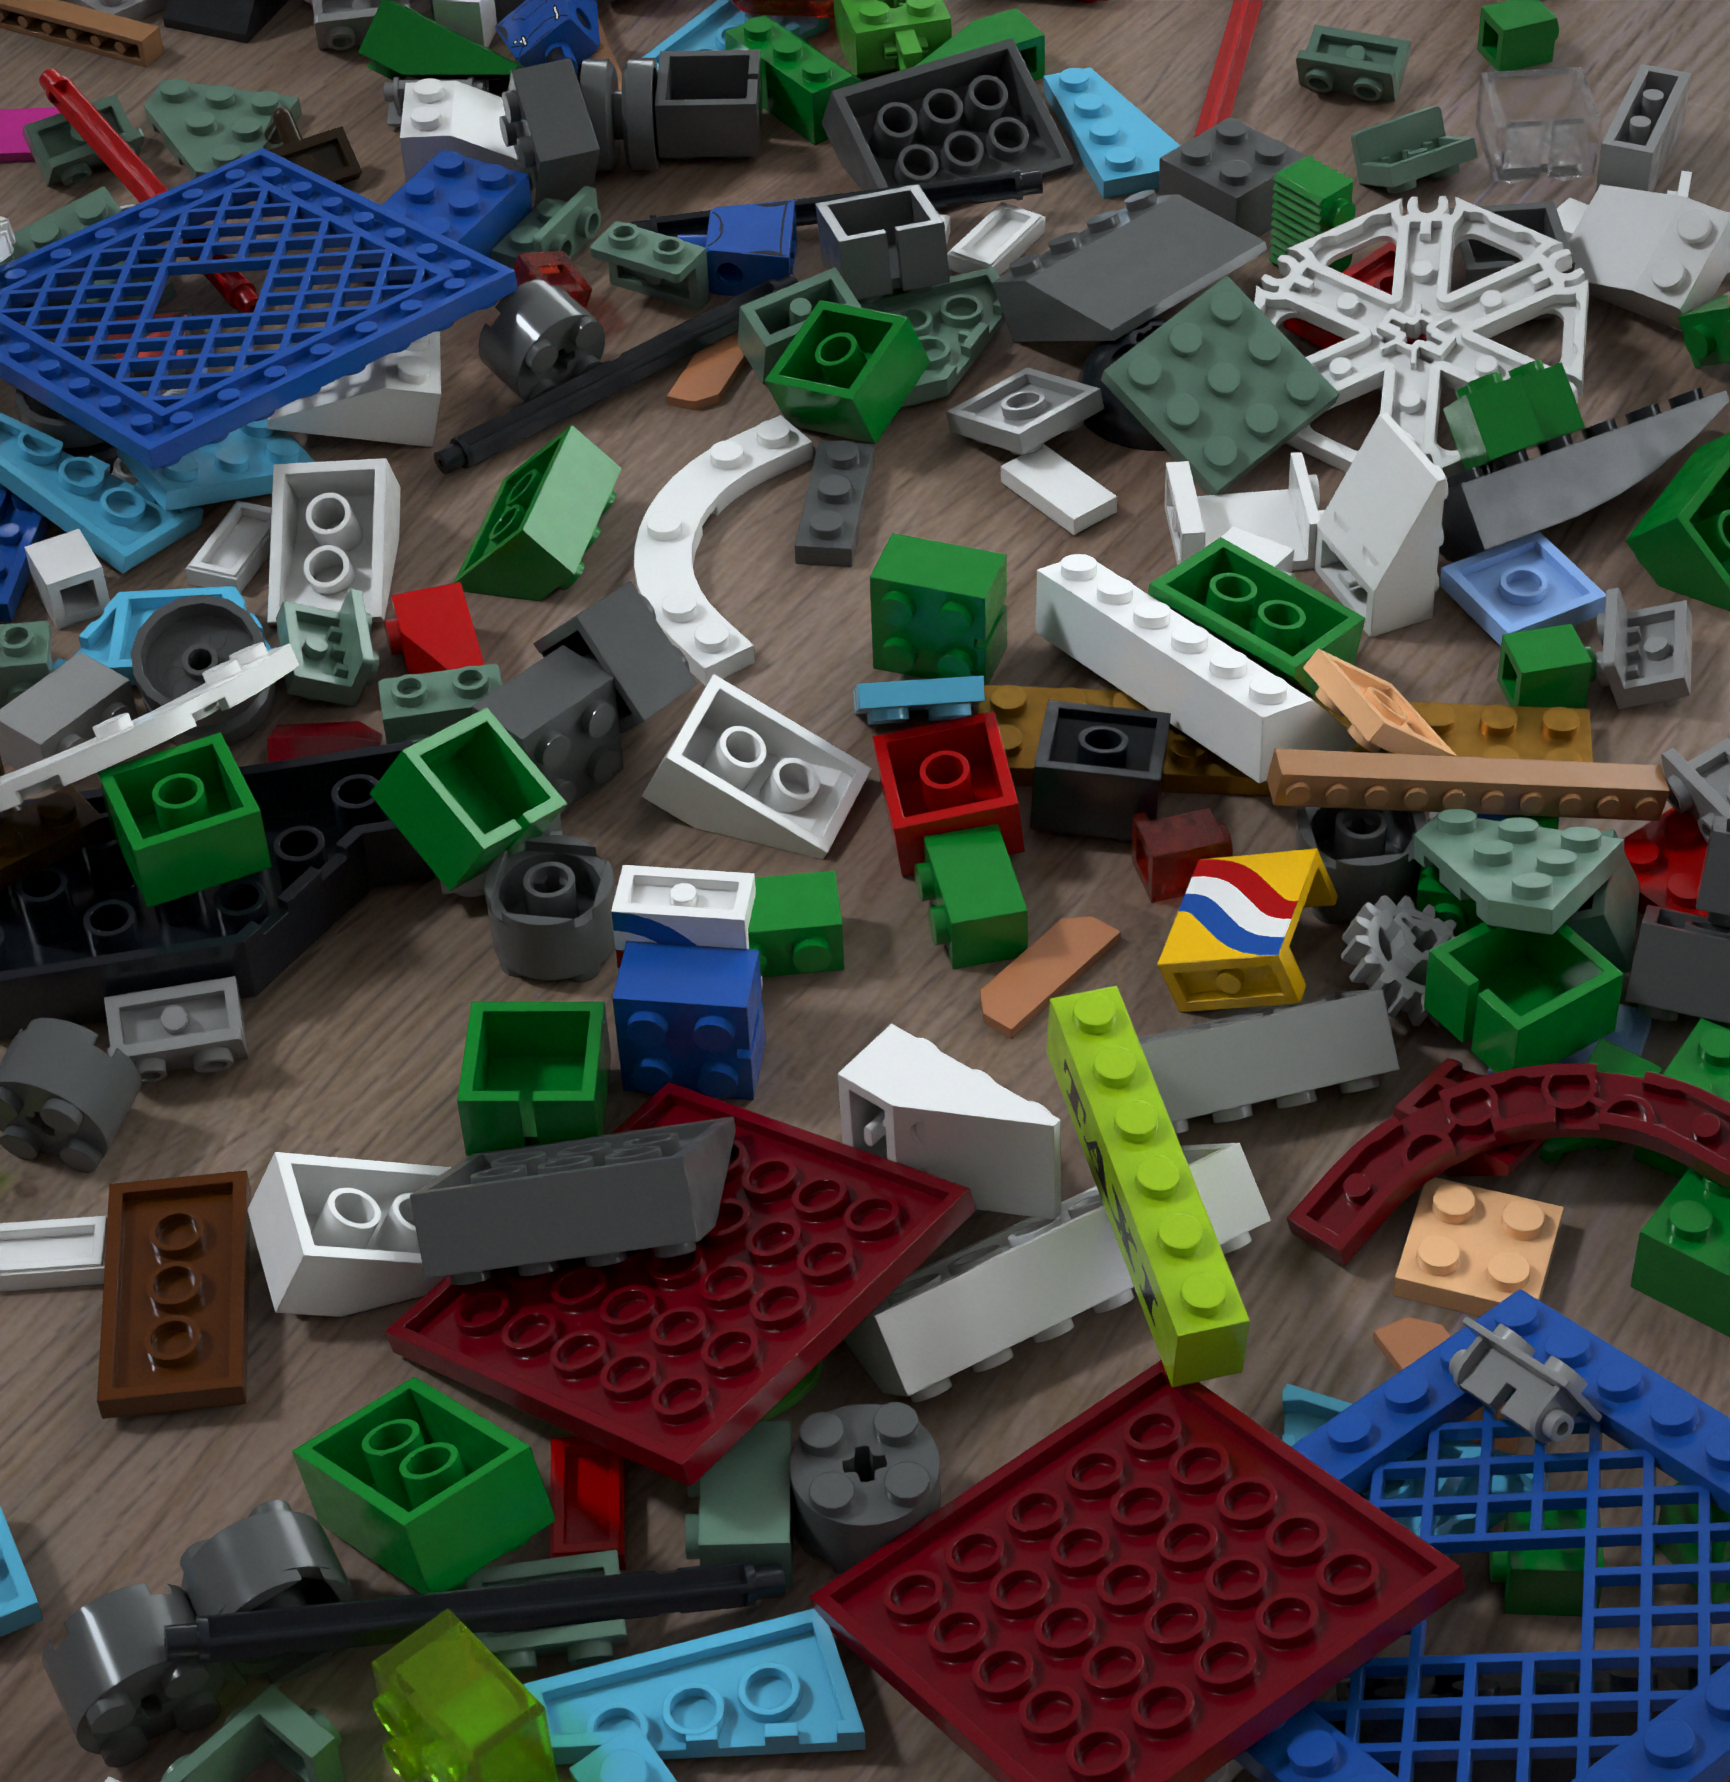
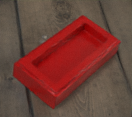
[549,1437,626,1570]

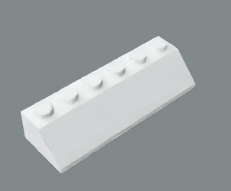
[1036,554,1357,783]
[843,1143,1271,1402]

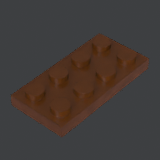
[97,1170,251,1419]

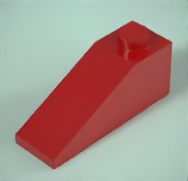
[384,582,485,674]

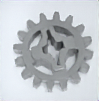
[1341,895,1456,1027]

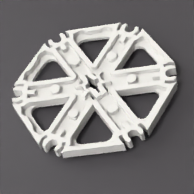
[1254,196,1589,479]

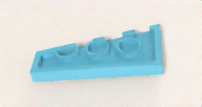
[0,412,204,574]

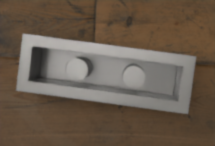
[1595,64,1691,193]

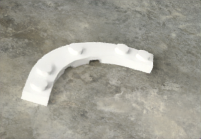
[634,415,813,686]
[0,642,299,812]

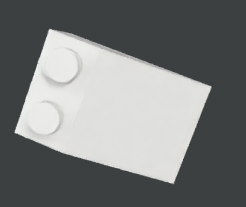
[400,78,518,182]
[1568,184,1730,331]
[267,331,441,447]
[267,458,401,627]
[641,674,872,859]
[247,1152,452,1317]

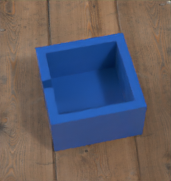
[612,941,766,1100]

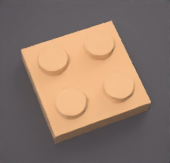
[1303,648,1456,756]
[1393,1177,1564,1316]

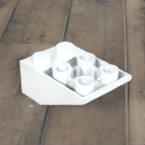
[1314,412,1448,638]
[838,1023,1061,1220]

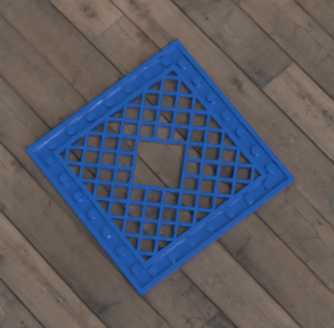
[0,148,518,470]
[1234,1289,1730,1782]

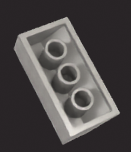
[1138,990,1400,1134]

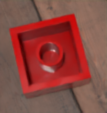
[872,711,1025,877]

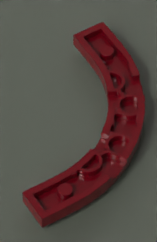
[1286,1063,1730,1266]

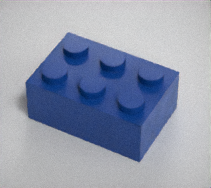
[361,150,533,286]

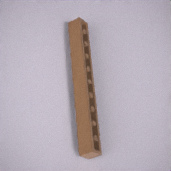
[0,0,164,68]
[1267,749,1670,821]

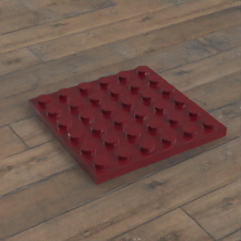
[384,1082,977,1487]
[809,1360,1466,1782]

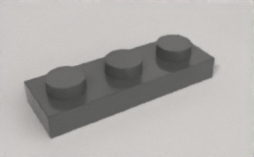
[795,440,875,567]

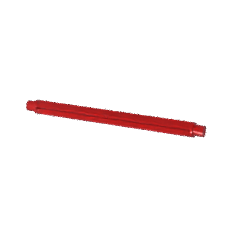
[1194,0,1263,138]
[39,68,259,313]

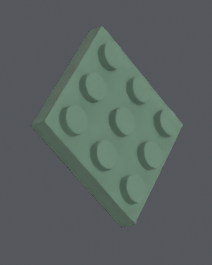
[1101,275,1340,495]

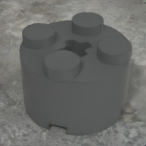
[479,280,605,402]
[1295,807,1427,924]
[484,835,616,983]
[0,1018,142,1173]
[789,1402,941,1574]
[180,1500,358,1686]
[42,1583,225,1768]

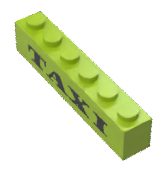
[1046,986,1250,1387]

